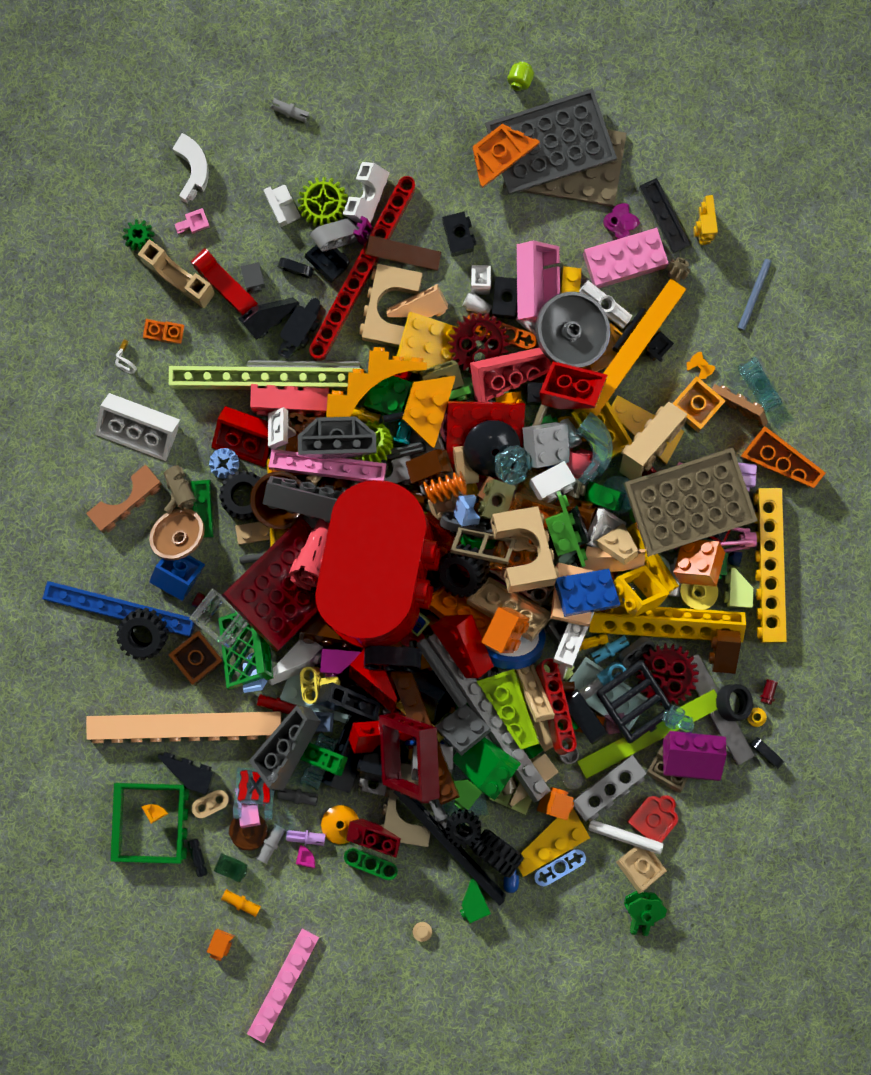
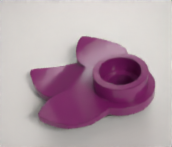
[603,203,640,239]

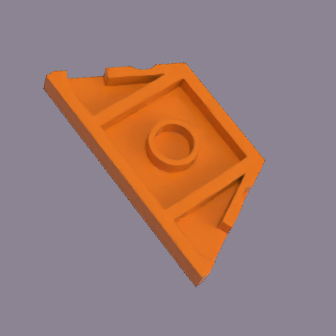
[472,124,540,188]

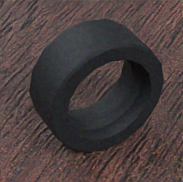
[716,684,753,721]

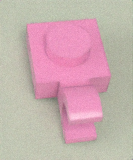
[174,208,210,234]

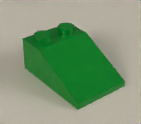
[453,737,521,801]

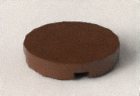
[229,815,268,850]

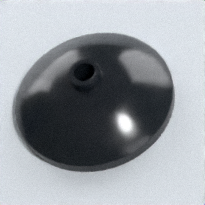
[463,420,521,477]

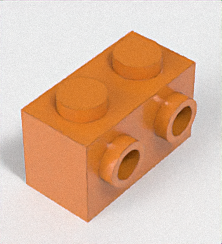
[537,787,574,820]

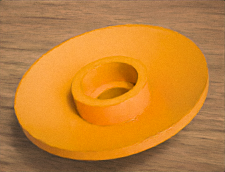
[321,805,359,844]

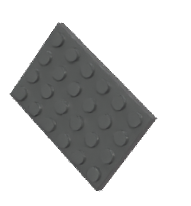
[485,88,617,195]

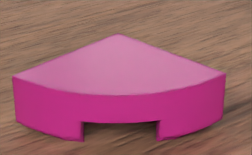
[296,845,315,868]

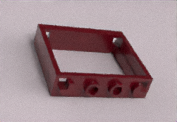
[379,713,440,803]

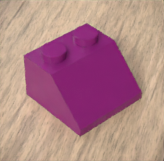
[320,649,361,677]

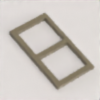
[450,527,517,565]

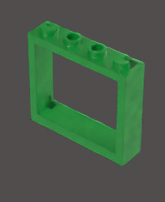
[110,783,189,864]

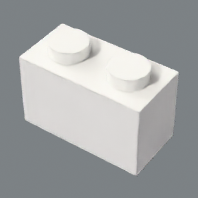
[529,461,576,503]

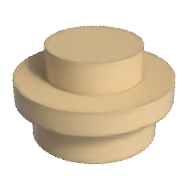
[413,922,432,942]

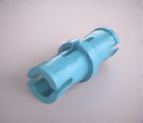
[590,635,630,664]

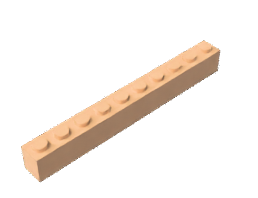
[86,712,282,743]

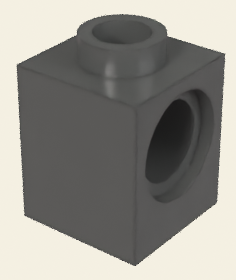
[241,262,266,293]

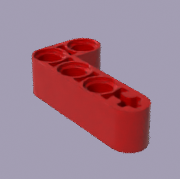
[191,248,258,315]

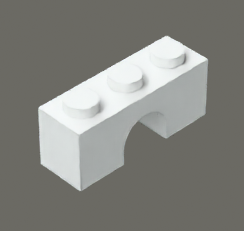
[343,162,390,224]

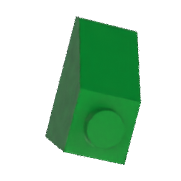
[584,481,626,511]
[460,878,491,924]

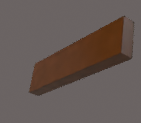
[364,235,441,271]

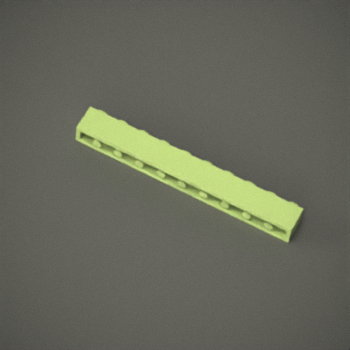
[169,366,361,391]

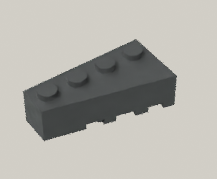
[263,476,348,523]
[249,705,321,790]

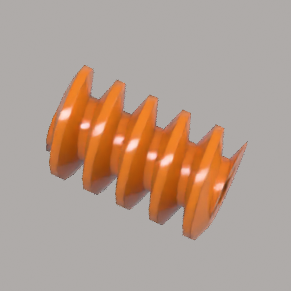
[423,471,467,504]

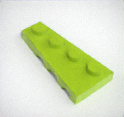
[476,669,540,750]

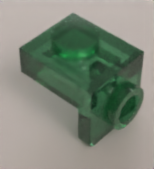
[214,853,248,883]

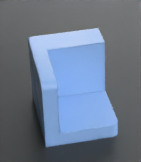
[453,494,480,526]

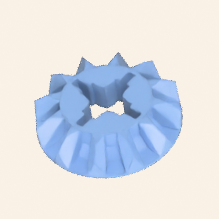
[209,448,239,479]

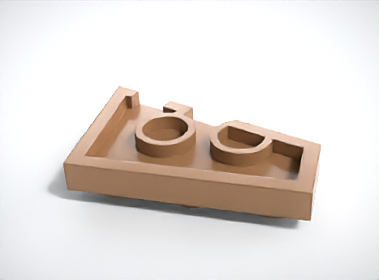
[712,384,768,428]

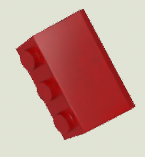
[211,406,271,467]

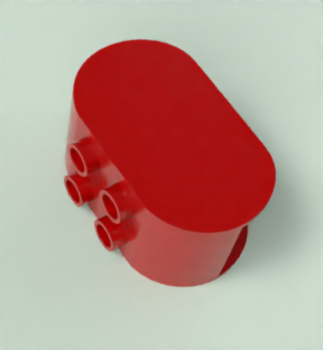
[315,480,441,648]

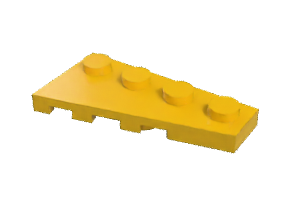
[627,523,679,593]
[518,808,590,877]

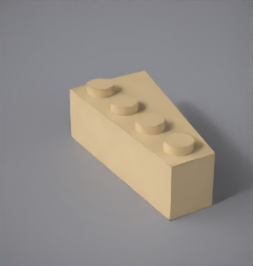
[620,402,687,480]

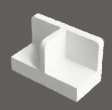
[264,185,300,227]
[268,407,296,451]

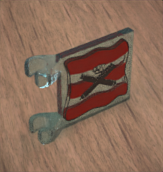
[233,768,275,820]

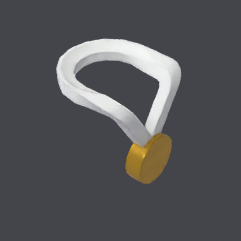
[115,339,137,374]

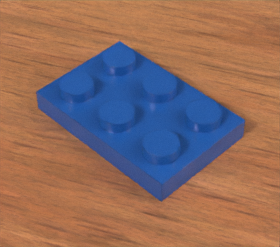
[554,569,620,617]

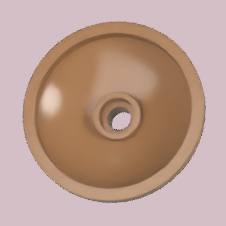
[149,508,204,560]

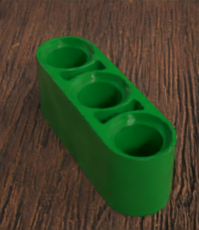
[344,847,398,880]

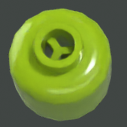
[507,62,534,91]

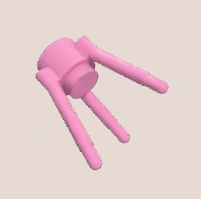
[720,527,757,553]

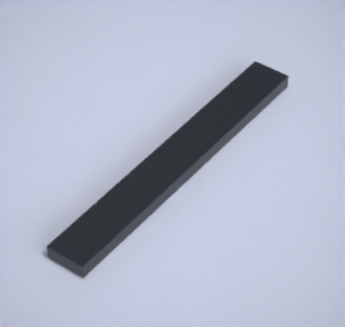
[393,790,506,906]

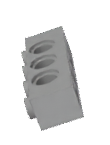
[573,755,647,822]

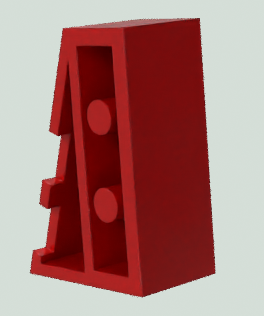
[431,615,494,678]

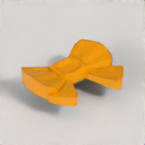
[687,352,715,379]

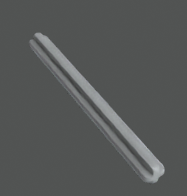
[247,360,360,368]

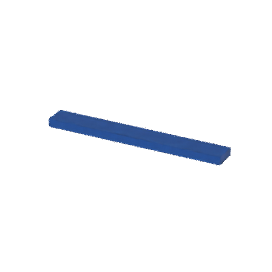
[42,581,196,637]

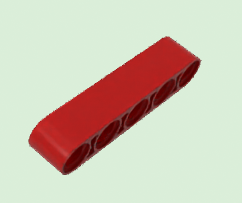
[536,658,577,755]

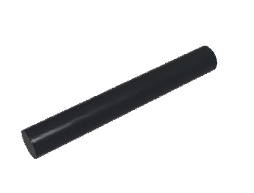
[612,308,647,353]

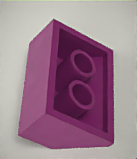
[663,731,727,781]

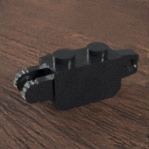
[278,297,321,360]

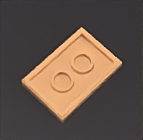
[551,563,594,627]

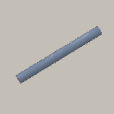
[738,259,772,331]

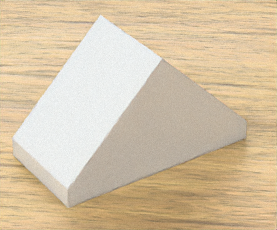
[471,265,491,295]

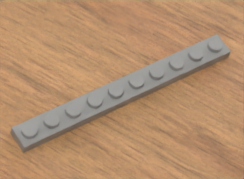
[426,633,551,802]

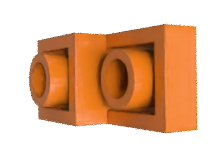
[142,319,184,344]

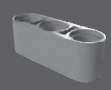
[310,218,359,251]

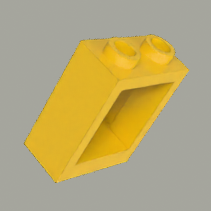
[613,565,670,617]

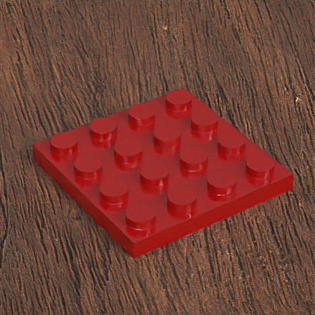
[445,401,525,479]

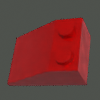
[540,361,608,409]
[348,648,397,713]

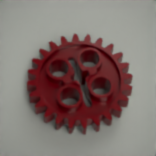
[447,312,510,374]
[636,643,699,705]

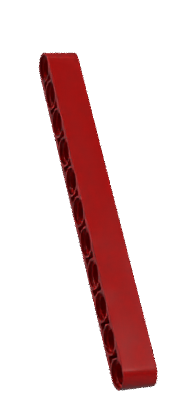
[309,176,415,361]

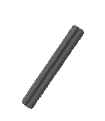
[416,639,467,707]

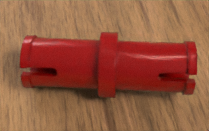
[257,694,297,714]

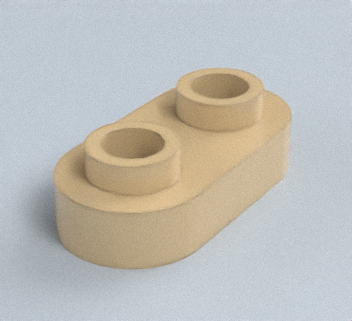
[192,790,229,818]

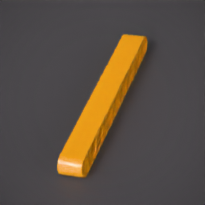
[581,279,686,419]

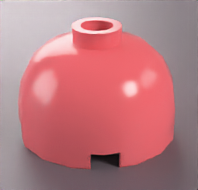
[566,447,601,480]

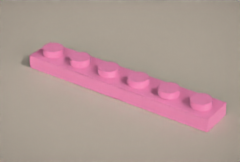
[269,449,387,482]
[247,928,319,1043]

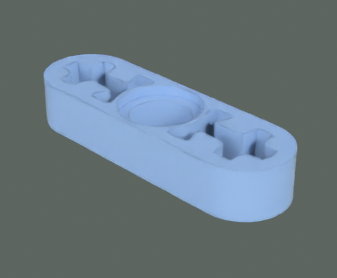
[534,849,586,886]

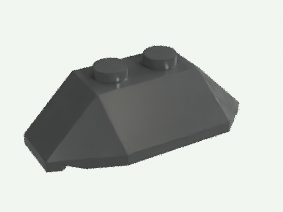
[298,416,377,459]

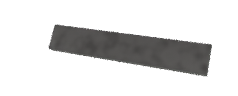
[681,654,755,765]

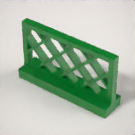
[218,612,274,690]

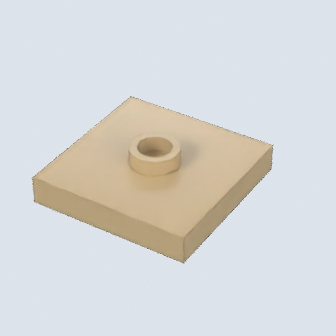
[616,846,667,894]

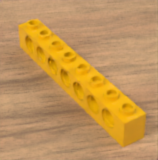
[753,488,787,643]
[589,604,746,642]

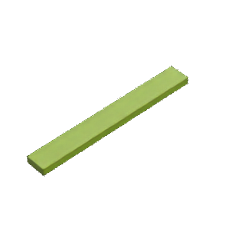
[577,689,717,779]

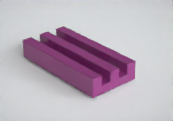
[353,216,373,246]

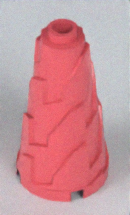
[288,519,329,591]

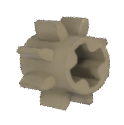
[666,257,691,281]
[565,478,587,500]

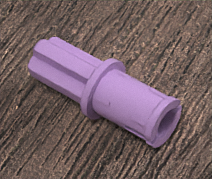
[286,830,325,846]

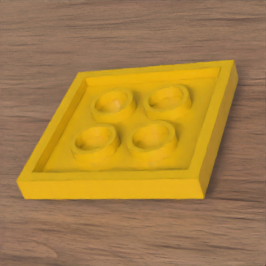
[397,312,458,378]

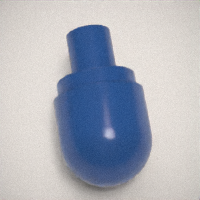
[503,869,520,893]

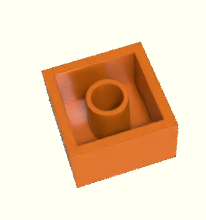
[673,540,726,586]
[481,607,530,653]

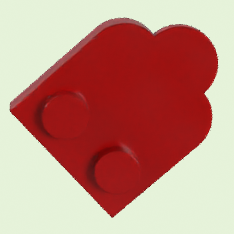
[627,795,678,843]

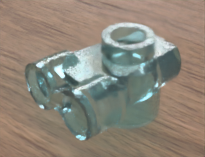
[663,705,694,733]

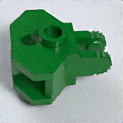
[624,891,667,936]

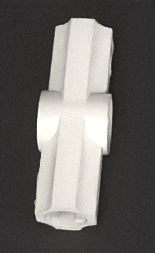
[579,281,632,329]

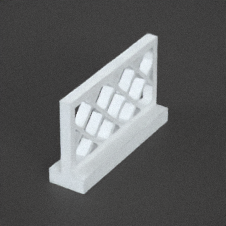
[553,612,594,681]

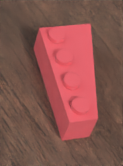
[470,348,551,402]
[250,384,330,417]

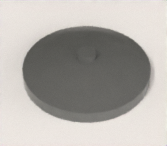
[535,292,610,368]

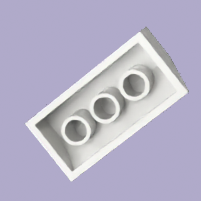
[95,393,180,461]

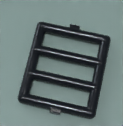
[596,660,674,744]

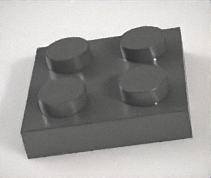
[435,704,491,756]

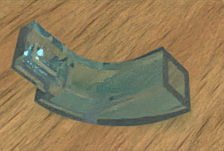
[576,412,613,484]

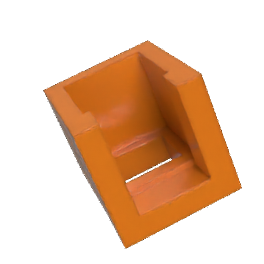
[207,929,235,961]

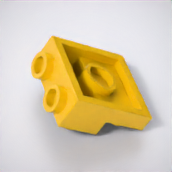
[693,195,718,245]

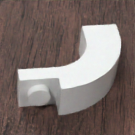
[173,133,209,204]

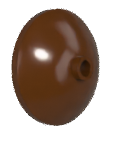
[250,471,304,530]

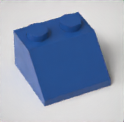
[149,555,205,601]

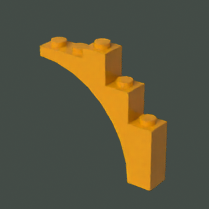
[326,347,427,417]

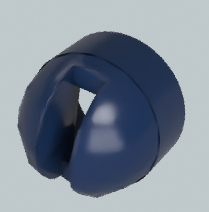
[728,551,743,567]

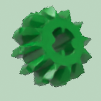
[122,219,155,252]

